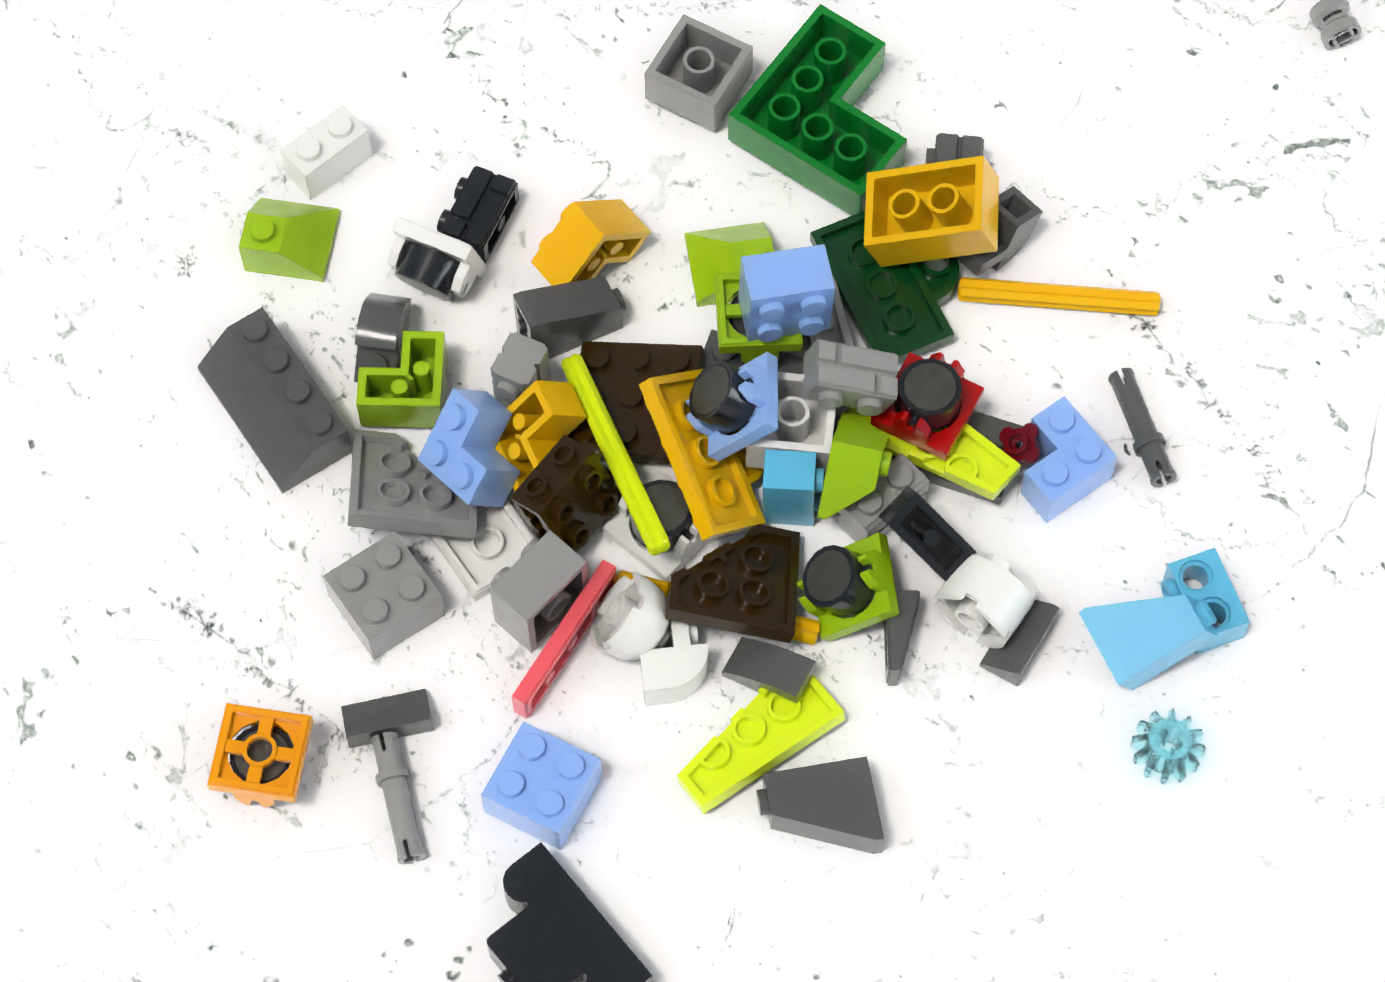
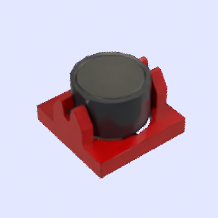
[870,352,984,461]

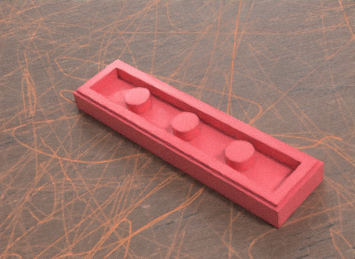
[511,560,617,719]

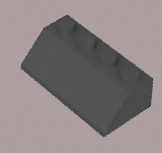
[197,307,352,494]

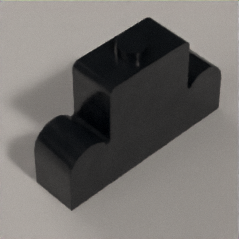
[487,842,653,982]

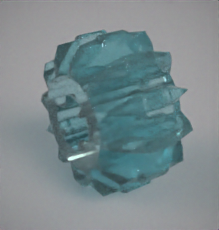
[1130,708,1206,785]

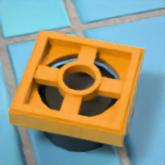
[207,703,314,808]

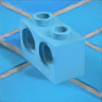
[1160,548,1250,654]

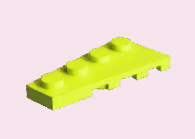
[837,370,1021,501]
[677,675,845,814]

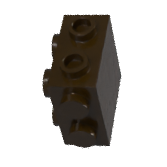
[510,434,622,553]

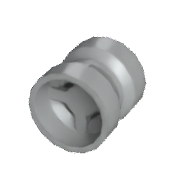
[1309,0,1361,50]

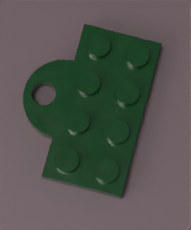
[810,211,959,364]

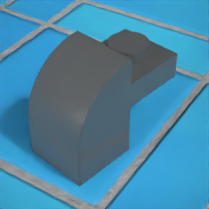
[955,186,1043,276]
[354,293,411,383]

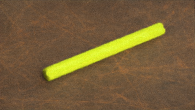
[561,354,670,556]

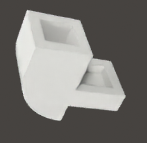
[640,620,708,706]

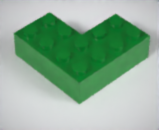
[728,4,907,216]

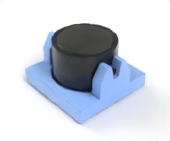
[686,352,778,462]

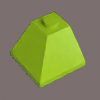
[238,198,340,282]
[684,222,774,307]
[817,410,893,519]

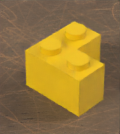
[531,199,651,286]
[495,380,587,491]

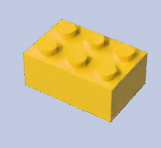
[864,155,999,267]

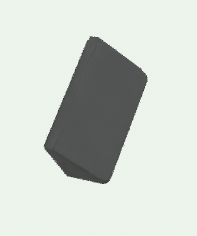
[979,600,1060,686]
[341,688,434,748]

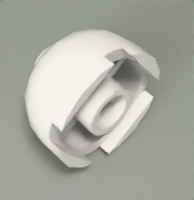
[590,572,671,660]

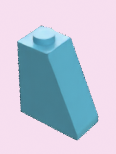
[1079,594,1219,690]

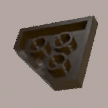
[665,524,800,643]

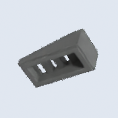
[884,590,920,686]

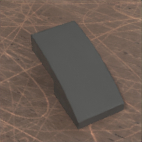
[722,637,817,703]

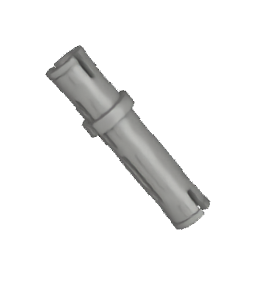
[370,732,426,864]

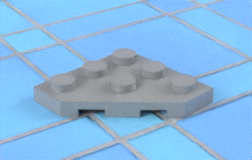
[347,429,477,539]

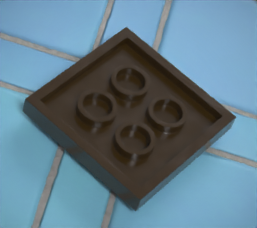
[567,341,705,463]

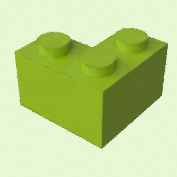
[356,331,448,428]

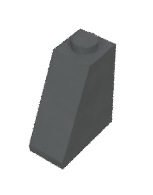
[513,276,627,359]
[756,756,884,854]

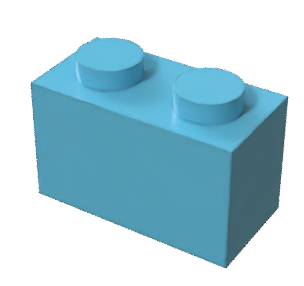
[763,449,824,526]

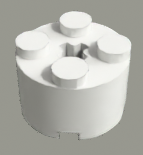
[934,553,1038,649]

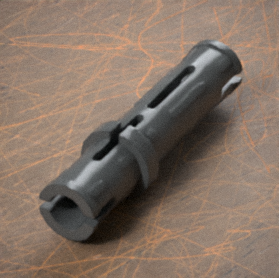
[1108,367,1177,487]

